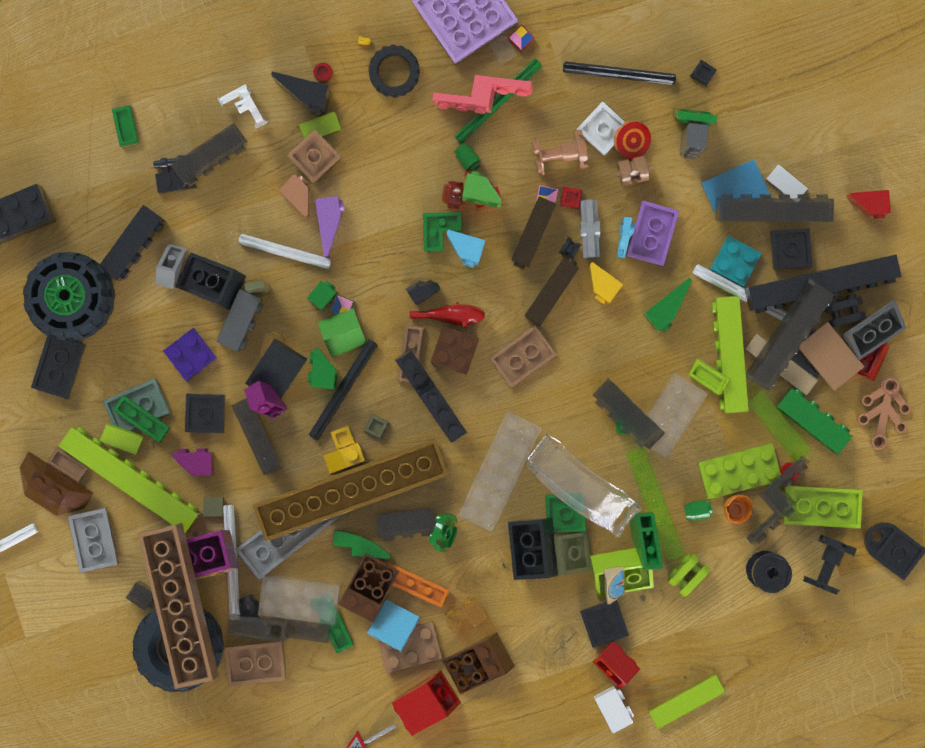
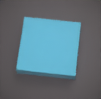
[367,599,420,652]

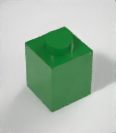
[307,281,337,311]

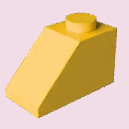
[589,262,623,305]
[324,443,366,474]

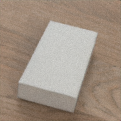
[765,164,808,204]

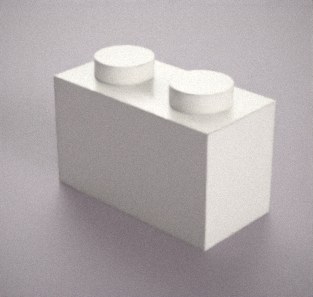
[594,686,634,733]

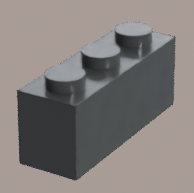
[680,123,708,159]
[216,289,264,352]

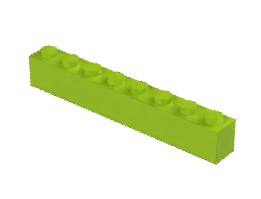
[59,426,201,534]

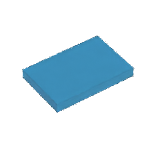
[701,159,770,218]

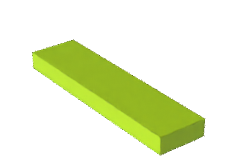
[648,675,725,729]

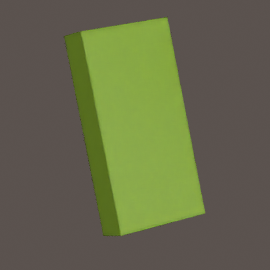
[299,111,342,138]
[688,359,730,395]
[100,422,143,455]

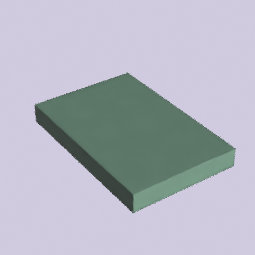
[103,378,171,431]

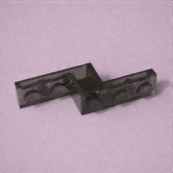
[747,456,810,544]
[228,614,331,643]

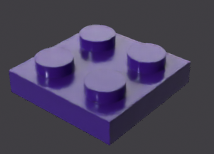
[163,328,217,381]

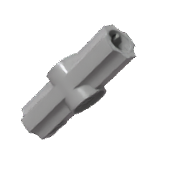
[580,200,600,259]

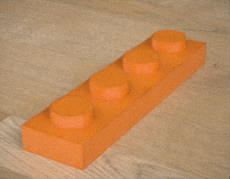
[379,558,449,608]

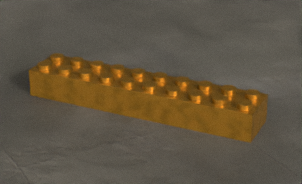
[252,439,449,542]

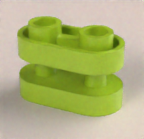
[667,553,711,597]

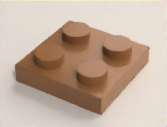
[287,129,341,183]

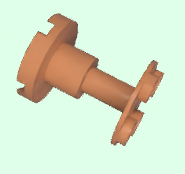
[532,130,588,176]

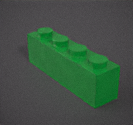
[775,388,853,454]

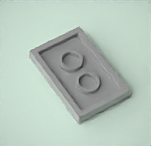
[68,508,119,573]

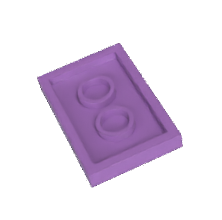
[626,200,679,267]

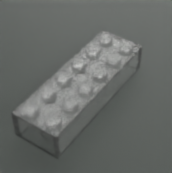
[458,411,542,532]

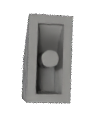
[155,243,187,289]

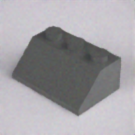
[841,300,907,360]

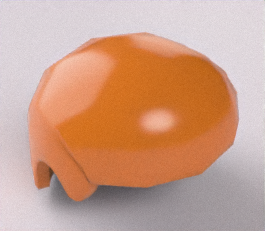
[724,494,754,524]

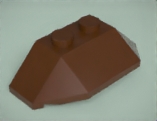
[20,452,93,516]

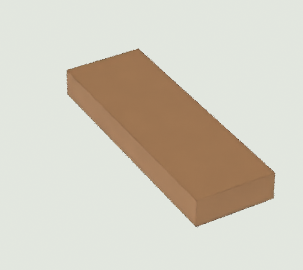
[398,324,424,383]

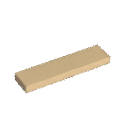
[745,334,818,396]

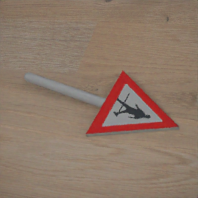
[346,724,396,748]

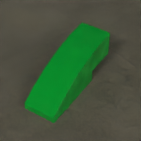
[333,530,391,559]

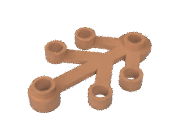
[857,376,911,450]

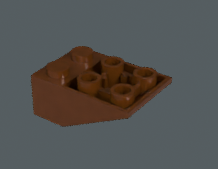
[339,553,399,622]
[442,632,515,694]

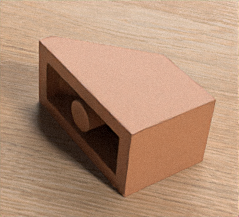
[278,174,310,219]

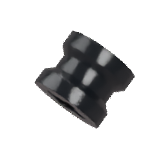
[559,236,582,259]

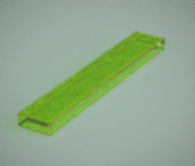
[626,447,685,562]

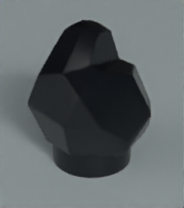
[238,594,261,623]

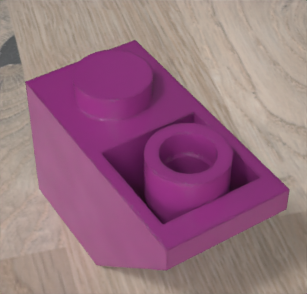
[244,381,287,418]
[172,448,214,476]

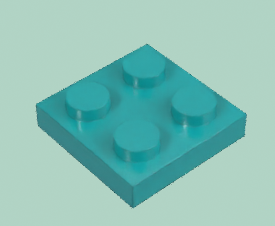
[709,235,762,287]

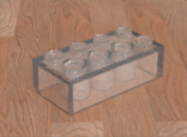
[632,373,708,459]
[258,575,342,625]

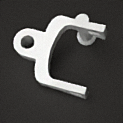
[217,84,269,129]

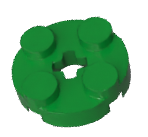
[429,513,457,553]

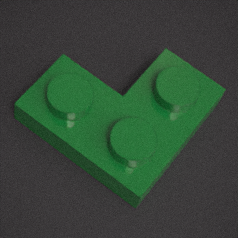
[423,212,462,252]

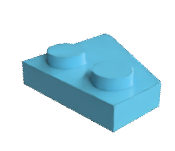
[617,217,635,258]

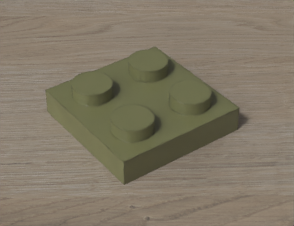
[554,532,592,575]

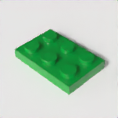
[672,108,717,126]

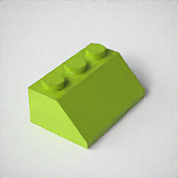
[590,548,654,598]

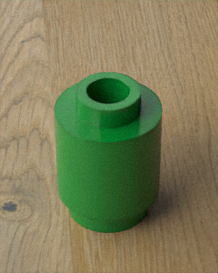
[454,143,481,172]
[684,499,713,521]

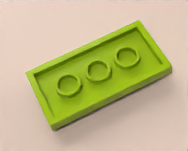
[697,443,782,500]
[783,485,863,529]

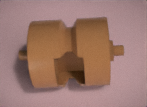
[614,156,652,186]

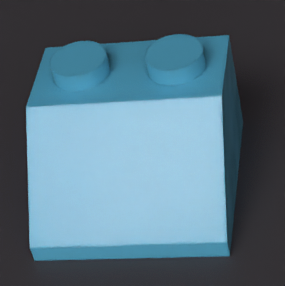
[447,230,485,268]

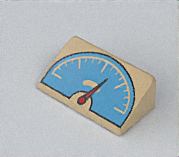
[604,567,625,604]

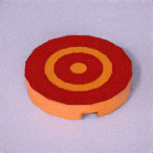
[614,120,651,159]

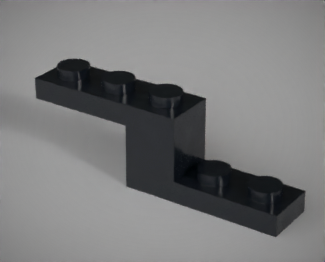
[395,349,467,443]

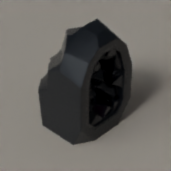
[406,280,440,306]

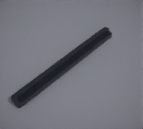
[563,61,676,85]
[309,340,378,440]

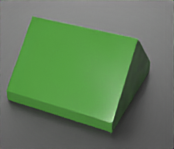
[318,308,367,357]

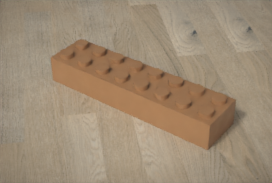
[138,523,219,689]

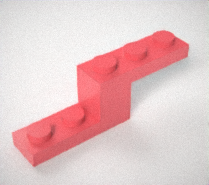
[432,75,534,114]

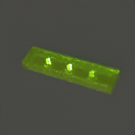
[748,391,811,462]

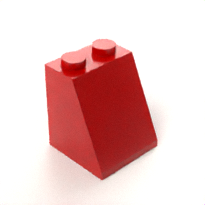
[392,670,461,736]

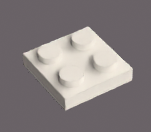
[576,101,625,156]

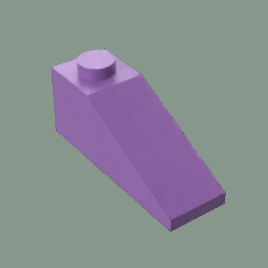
[315,196,345,258]

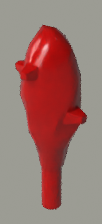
[410,302,485,328]

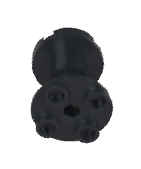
[803,534,857,595]
[746,550,792,593]

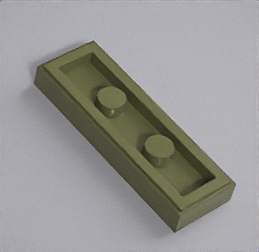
[244,280,271,295]

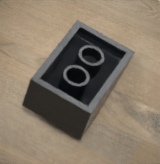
[271,71,331,116]
[175,253,246,310]

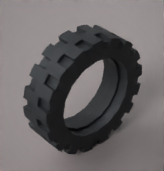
[369,45,420,98]

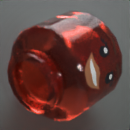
[442,181,466,209]

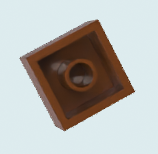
[430,326,479,375]

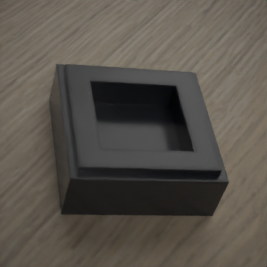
[690,60,717,87]

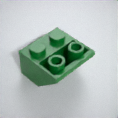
[307,348,338,390]

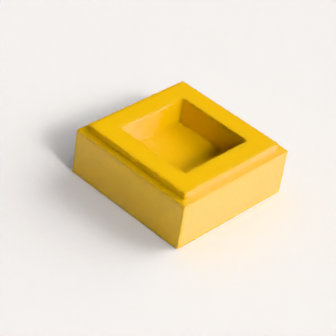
[330,426,355,450]

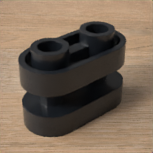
[824,294,867,327]

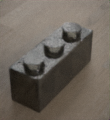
[376,507,436,541]

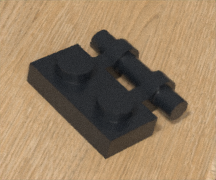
[153,155,197,194]

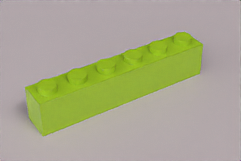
[711,296,749,413]

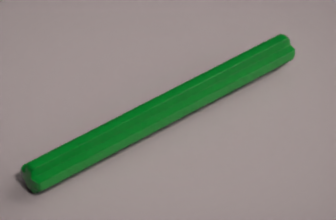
[455,59,542,144]

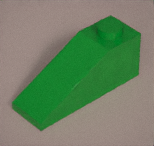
[643,277,692,332]
[629,512,663,570]

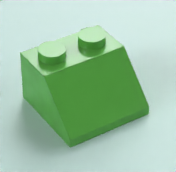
[462,171,502,209]

